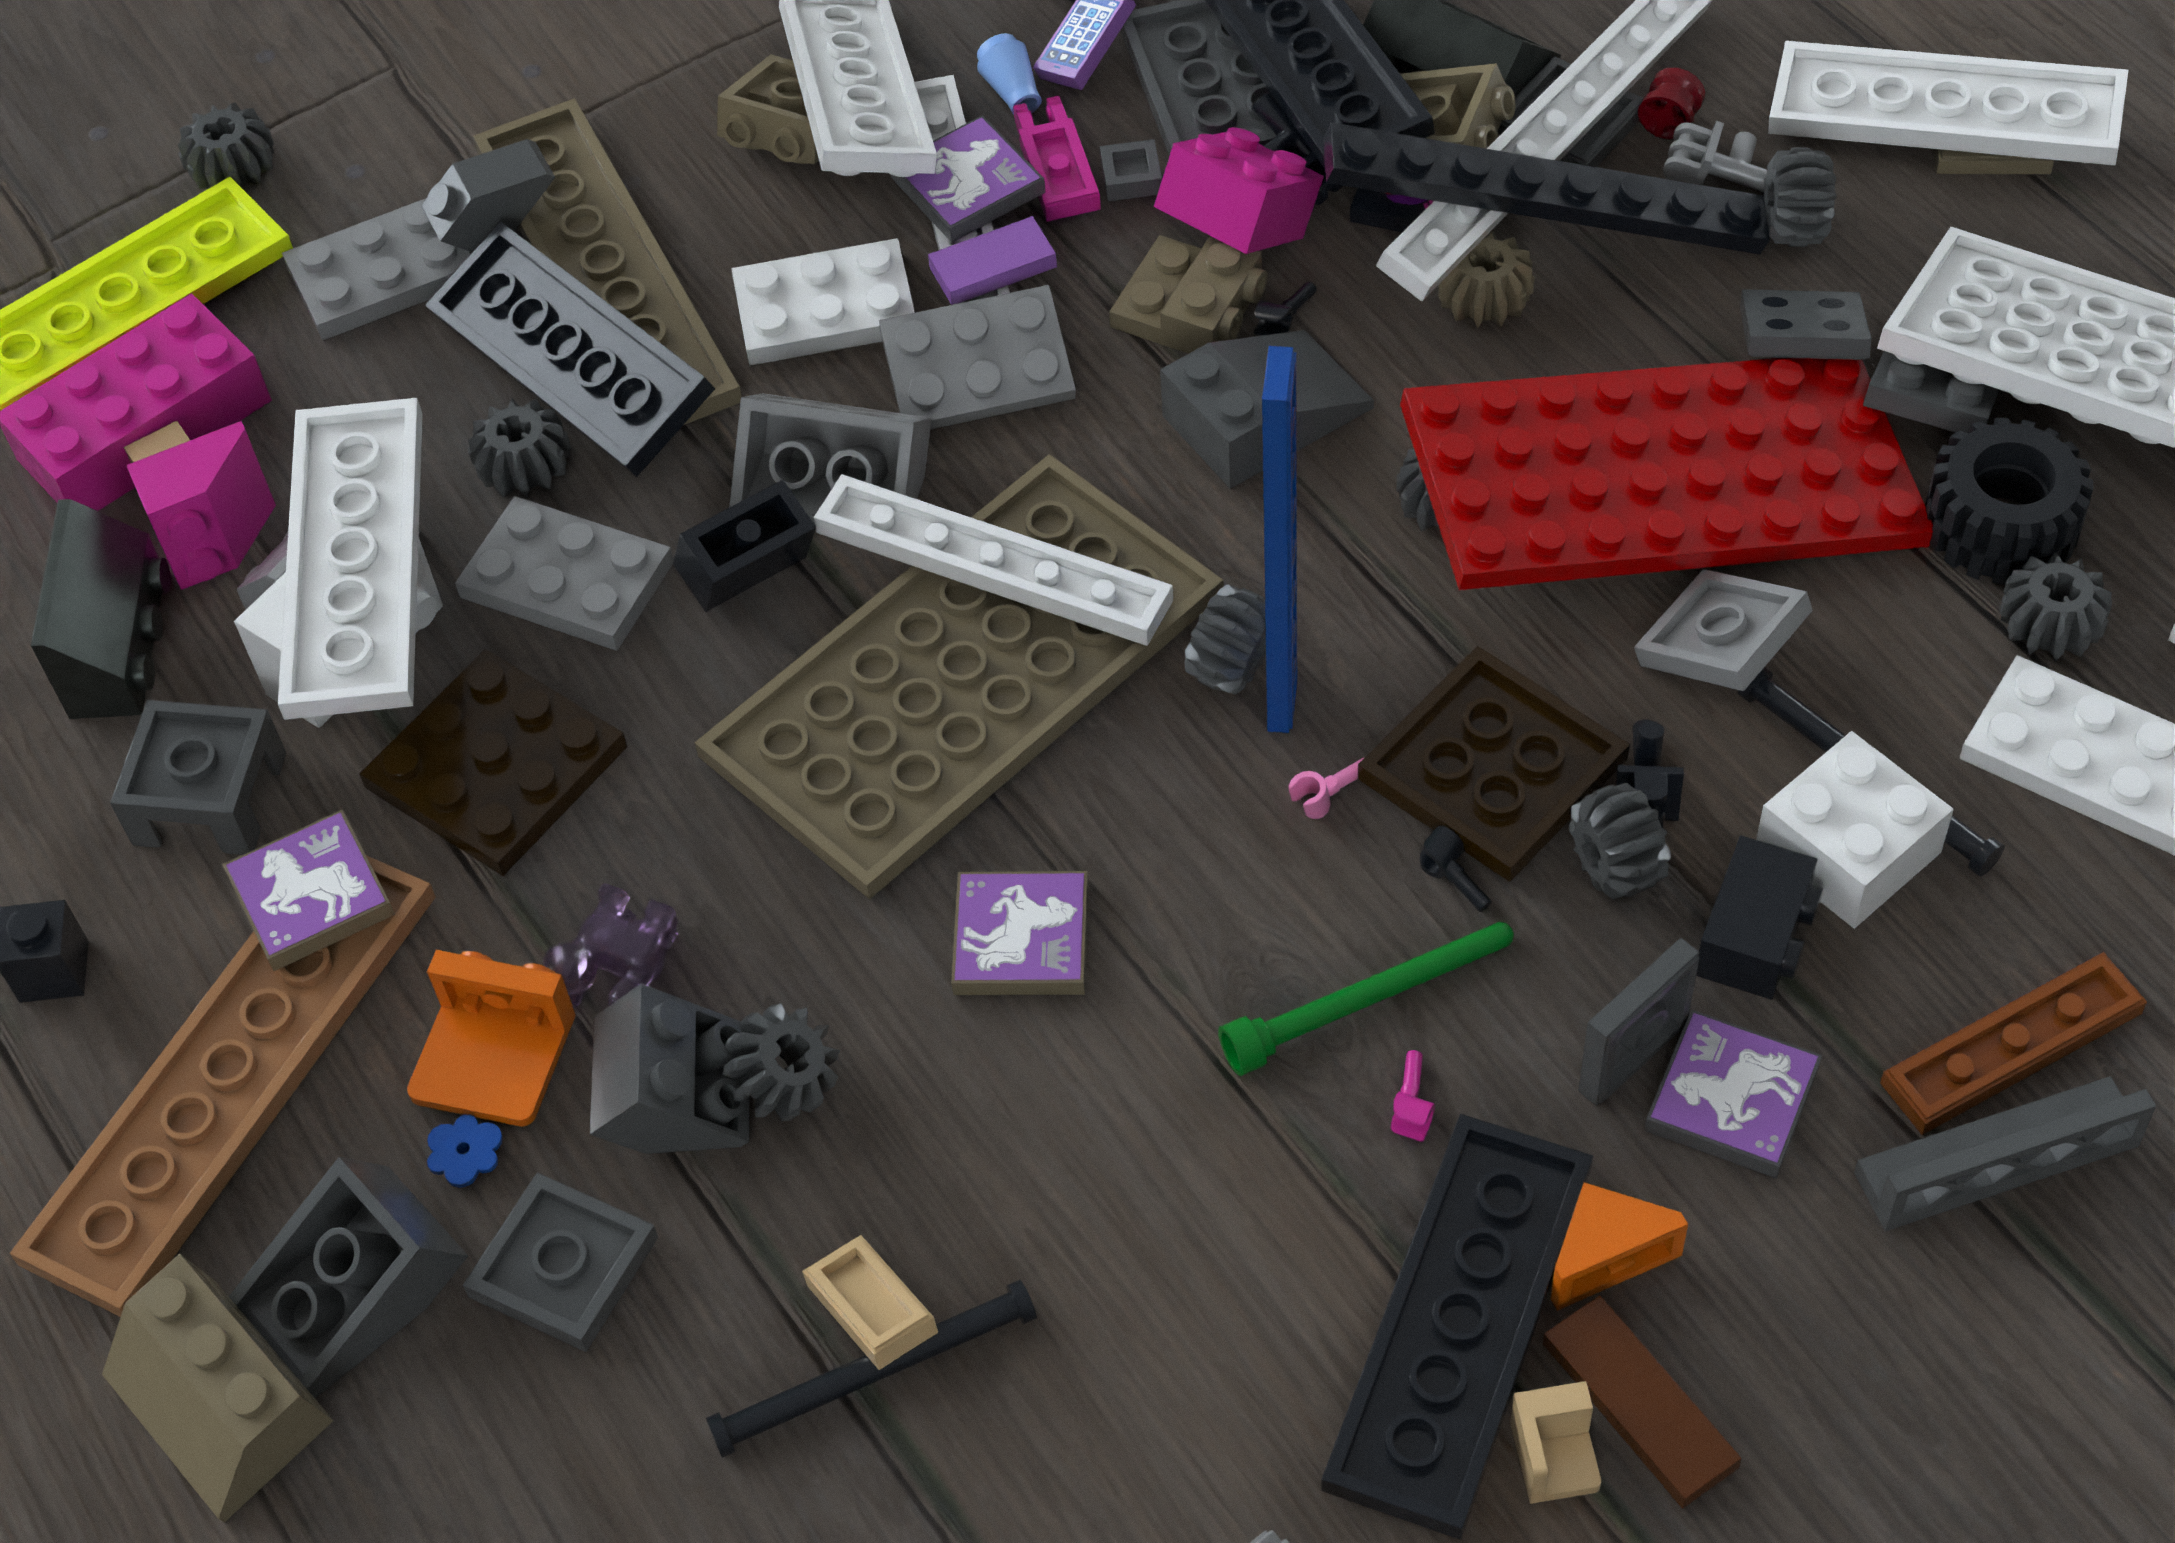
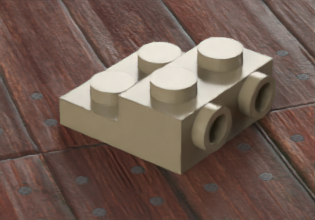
[717,54,819,164]
[1400,63,1516,149]
[1109,235,1268,354]

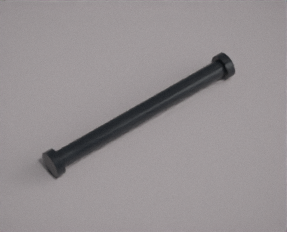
[1738,667,2005,877]
[706,1280,1037,1458]

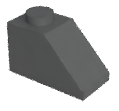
[421,139,555,252]

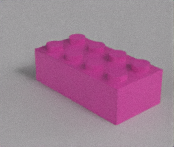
[0,293,272,511]

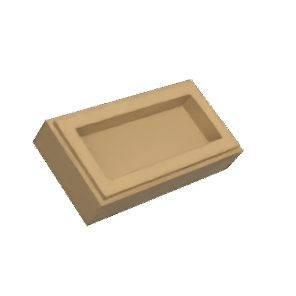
[802,1235,938,1370]

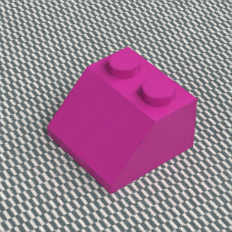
[126,421,276,590]

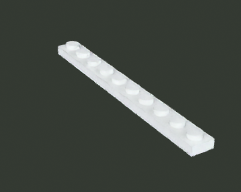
[1376,0,1713,301]

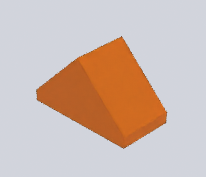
[1551,1182,1688,1311]

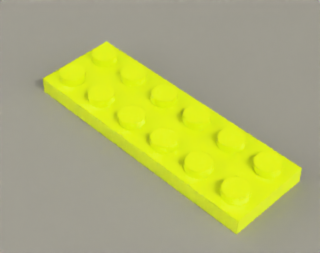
[0,177,293,411]

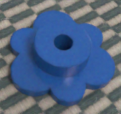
[427,1114,503,1188]

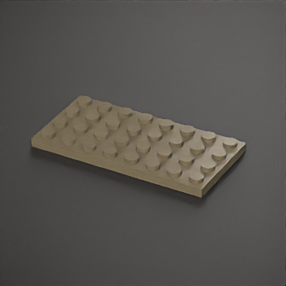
[694,454,1224,900]

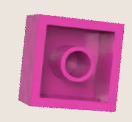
[1154,127,1324,254]

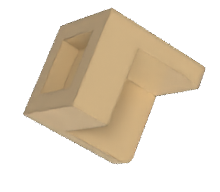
[1510,1381,1601,1504]

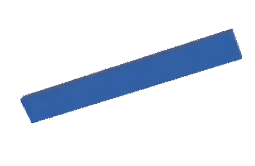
[1262,346,1298,733]

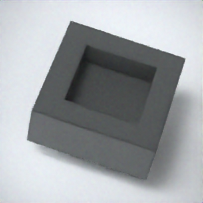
[1099,139,1162,202]

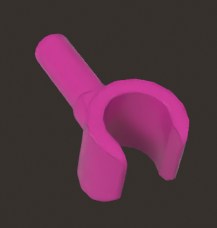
[1390,1050,1435,1142]

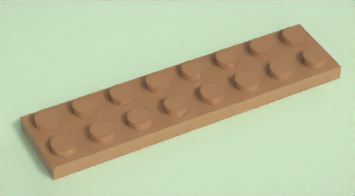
[9,855,436,1317]

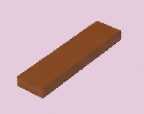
[1880,952,2147,1135]

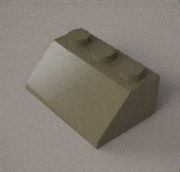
[102,1253,334,1523]

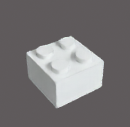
[1756,731,1954,929]

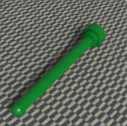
[1218,922,1514,1076]

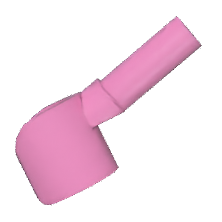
[1289,758,1364,819]

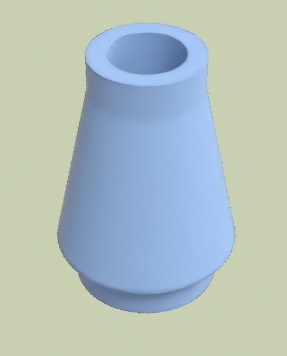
[977,33,1042,115]

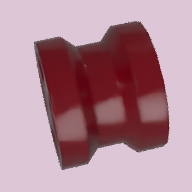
[1638,68,1706,139]

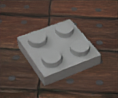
[1634,569,1813,691]

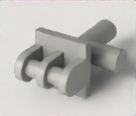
[1663,121,1767,193]

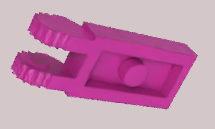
[1013,96,1101,222]

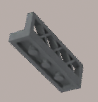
[1854,1076,2156,1232]

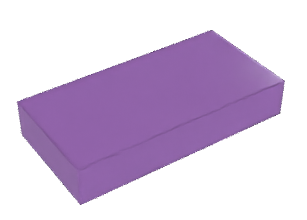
[928,216,1057,305]

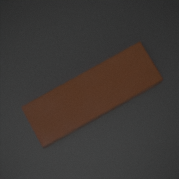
[1543,1295,1742,1509]

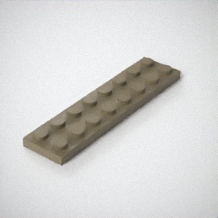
[473,98,742,425]

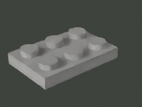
[282,198,470,341]
[879,285,1076,429]
[455,496,674,651]

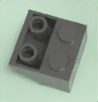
[590,983,749,1154]

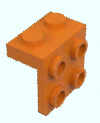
[407,950,576,1127]

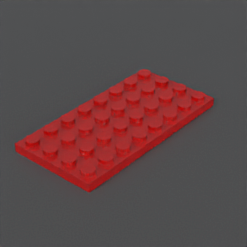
[1400,358,1933,590]

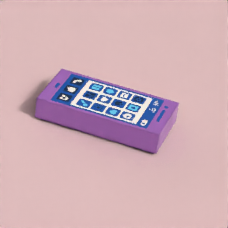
[1033,0,1136,90]

